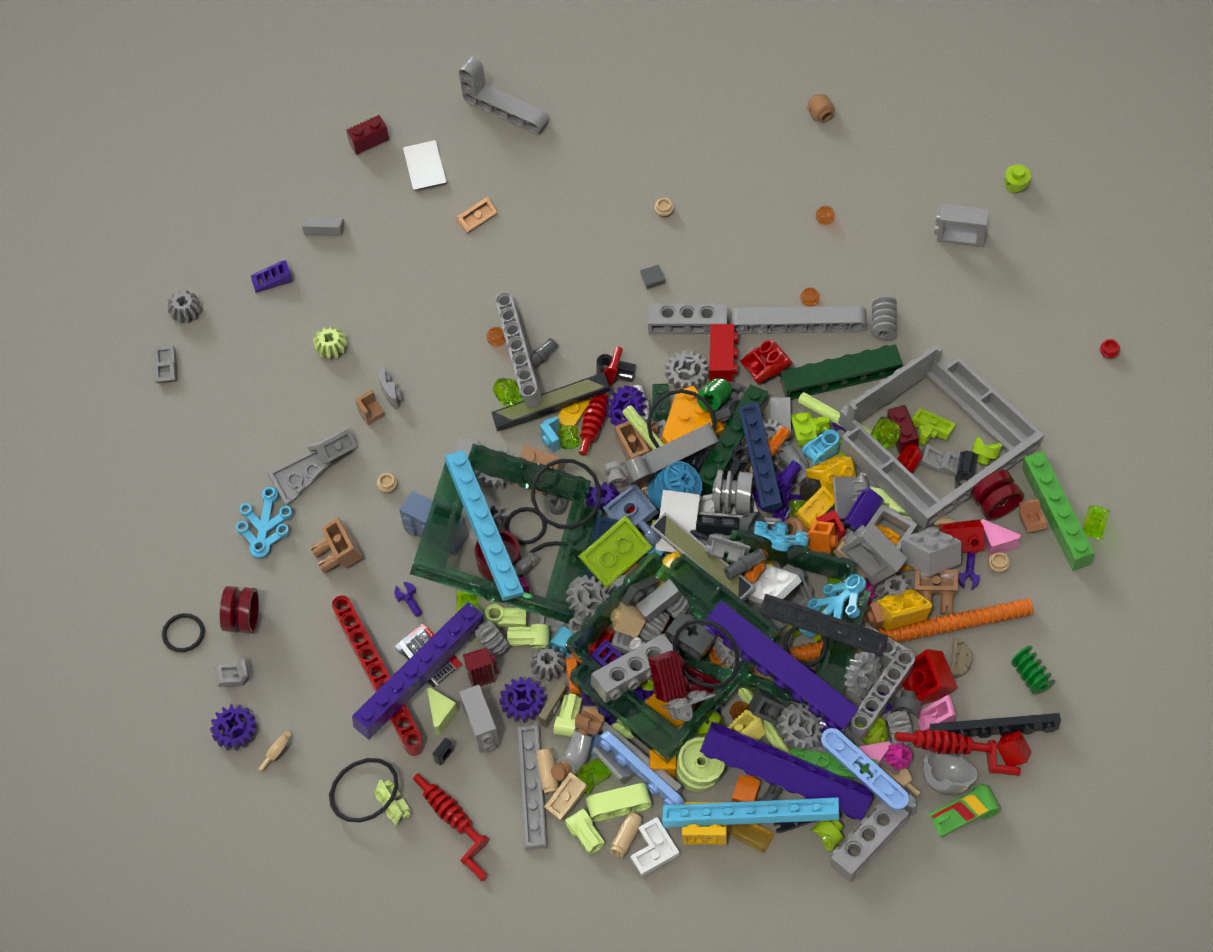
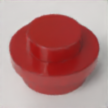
[1100,339,1120,358]

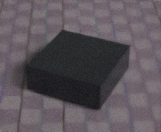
[432,737,454,766]

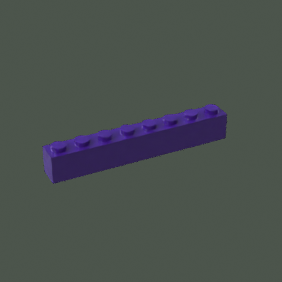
[702,601,859,730]
[352,602,484,740]
[700,721,873,821]

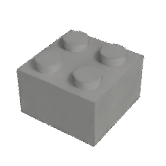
[901,527,961,576]

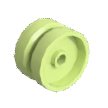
[675,737,725,792]

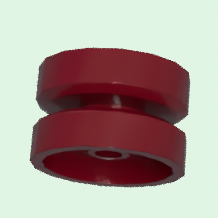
[970,470,1025,521]
[474,529,521,582]
[220,586,259,633]

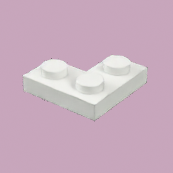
[630,817,680,877]

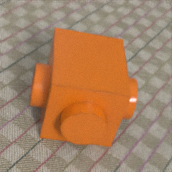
[808,521,838,555]

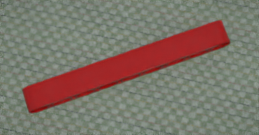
[332,595,424,756]

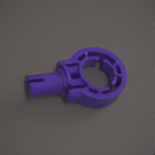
[753,460,803,512]

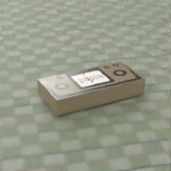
[539,682,568,728]

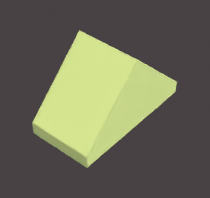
[427,688,458,736]

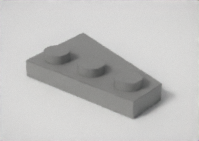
[268,449,331,506]

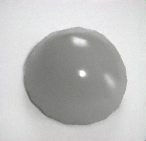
[923,751,978,796]

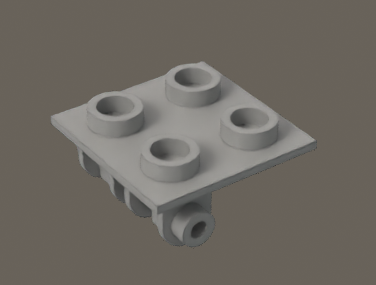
[833,475,868,519]
[662,690,715,721]

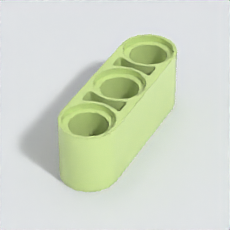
[586,783,652,822]

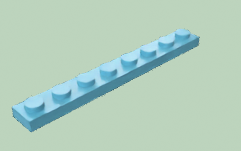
[444,450,524,601]
[662,798,839,827]

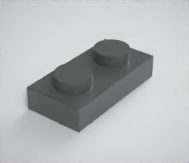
[714,398,739,422]
[621,576,660,606]

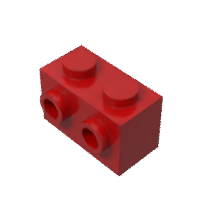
[938,519,985,554]

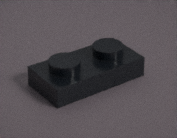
[696,514,739,535]

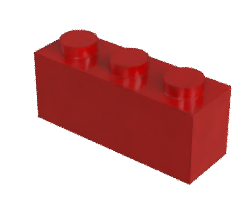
[709,324,738,382]

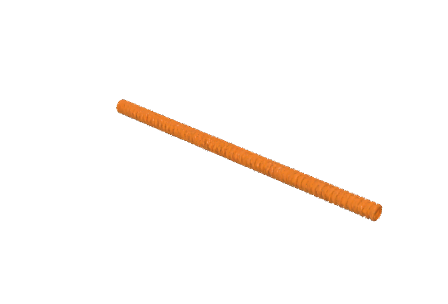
[646,598,1034,682]

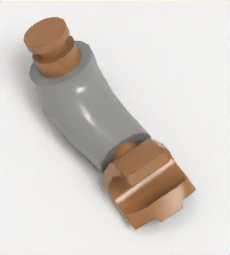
[551,707,605,781]

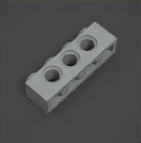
[648,303,727,334]
[591,634,678,703]
[830,801,909,882]

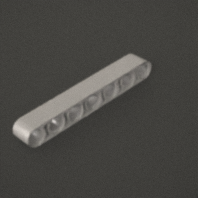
[495,292,542,408]
[730,306,867,334]

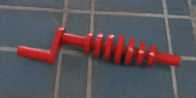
[579,347,623,456]
[895,730,1021,776]
[413,773,489,881]

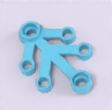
[236,487,293,559]
[754,521,809,551]
[799,574,866,637]

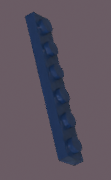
[739,402,783,512]

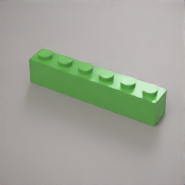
[1022,451,1095,571]

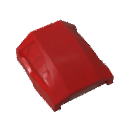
[740,340,794,383]

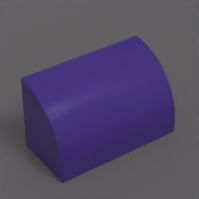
[842,488,884,532]

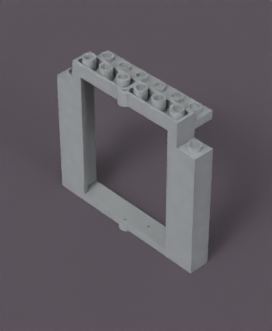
[838,345,1044,530]

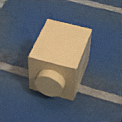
[610,602,646,638]

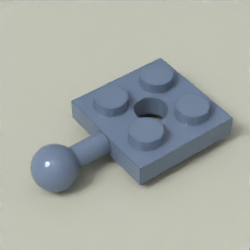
[603,483,661,545]

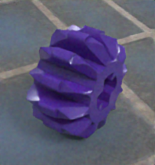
[585,481,619,516]

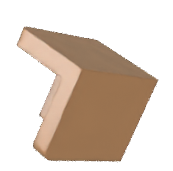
[355,390,385,425]

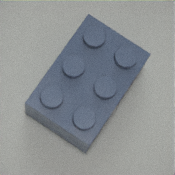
[399,491,468,555]

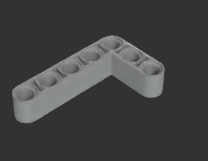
[459,57,549,134]
[621,423,719,485]
[849,627,915,739]

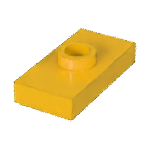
[557,398,591,432]
[795,486,835,529]

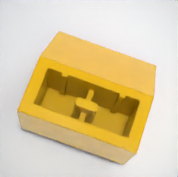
[876,589,932,630]

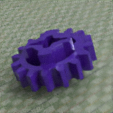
[606,385,647,426]
[499,676,546,723]
[210,704,257,750]

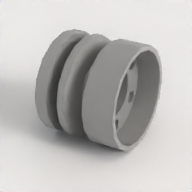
[712,470,754,515]

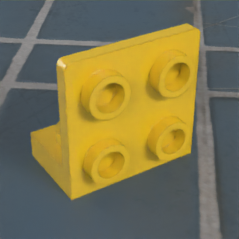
[805,455,856,509]
[682,802,727,845]

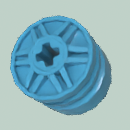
[648,461,702,511]

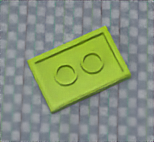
[578,515,652,587]

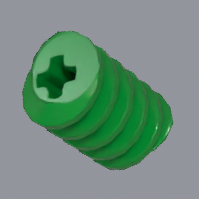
[697,378,732,412]
[1011,645,1056,694]

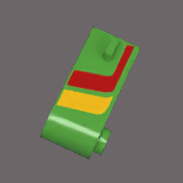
[929,784,1001,837]

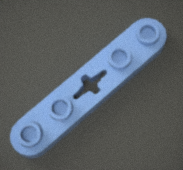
[821,728,909,811]
[599,731,685,805]

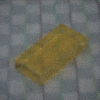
[726,824,775,853]

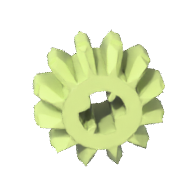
[313,326,347,360]

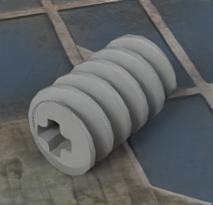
[871,295,897,341]

